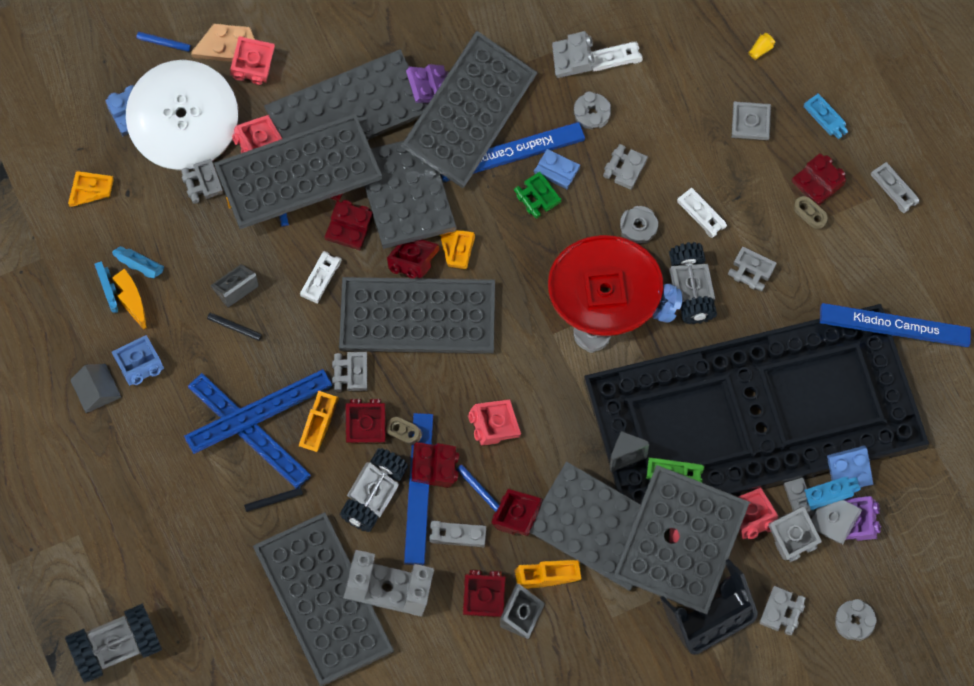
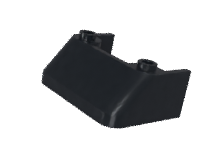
[660,559,758,655]

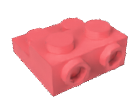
[230,36,275,85]
[232,115,282,153]
[468,399,521,446]
[738,488,778,539]

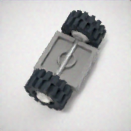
[669,242,717,324]
[340,448,408,532]

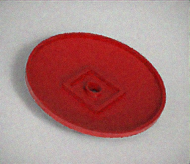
[548,235,663,336]

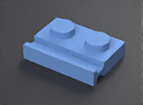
[534,149,580,189]

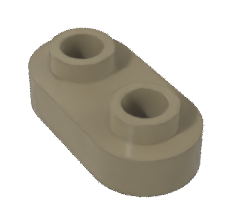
[794,196,828,229]
[386,417,422,445]

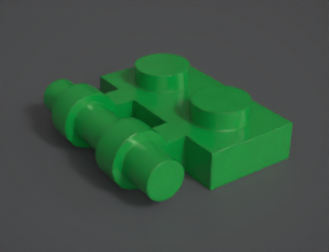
[514,172,561,219]

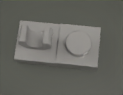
[784,478,815,517]

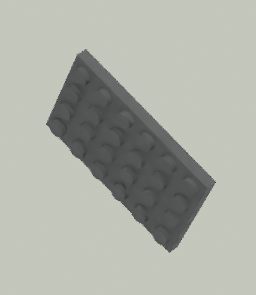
[364,141,456,249]
[529,461,640,591]

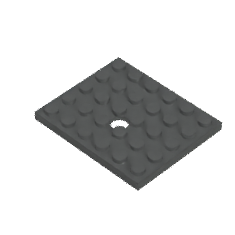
[613,465,750,615]

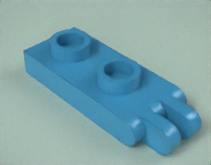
[804,93,848,139]
[112,246,164,279]
[95,261,119,313]
[804,477,861,510]

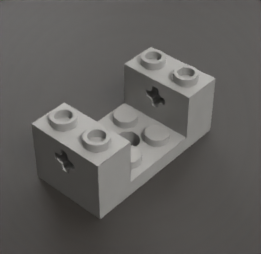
[344,550,434,617]

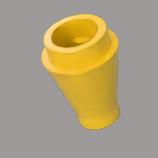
[748,33,775,60]

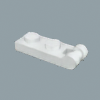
[592,42,643,72]
[677,188,727,238]
[300,251,342,304]

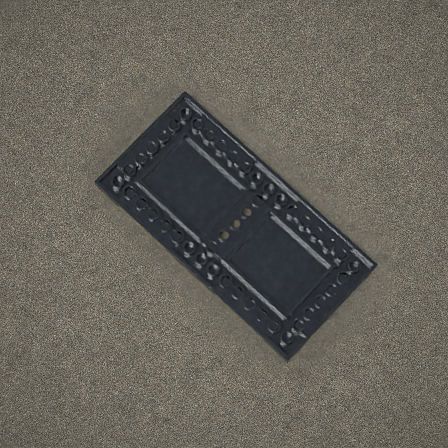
[584,304,929,505]

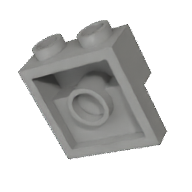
[552,31,594,78]
[768,506,822,562]

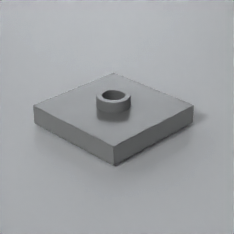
[731,102,771,140]
[811,500,862,545]

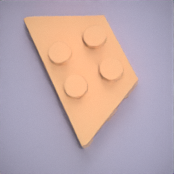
[191,24,255,62]

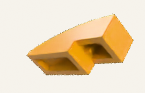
[112,269,147,330]
[299,391,339,452]
[515,560,581,589]

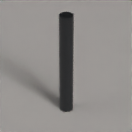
[207,312,262,341]
[244,487,303,512]

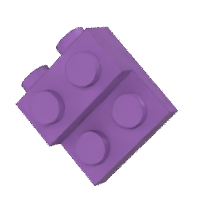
[406,64,448,103]
[844,496,881,541]

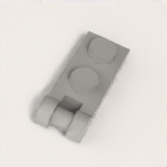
[871,162,919,213]
[429,521,486,547]

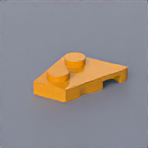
[68,171,114,207]
[440,230,475,269]

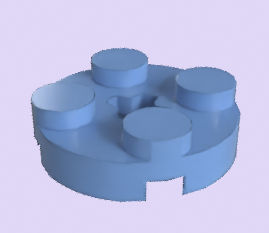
[652,284,682,323]

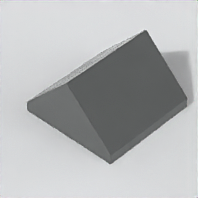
[210,264,259,308]
[71,364,122,413]
[609,431,649,472]
[500,584,545,639]

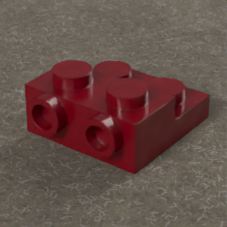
[791,153,846,206]
[324,200,373,251]
[387,239,439,279]
[346,399,386,443]
[411,442,459,488]
[491,489,543,536]
[463,570,506,617]

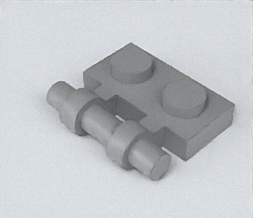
[603,144,648,190]
[181,159,223,203]
[728,247,777,292]
[332,352,367,392]
[759,586,806,635]

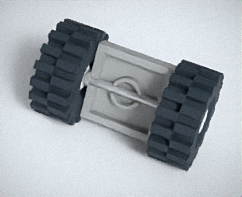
[65,603,162,684]

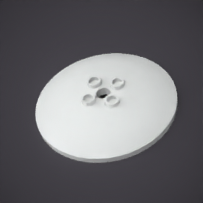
[126,60,238,170]

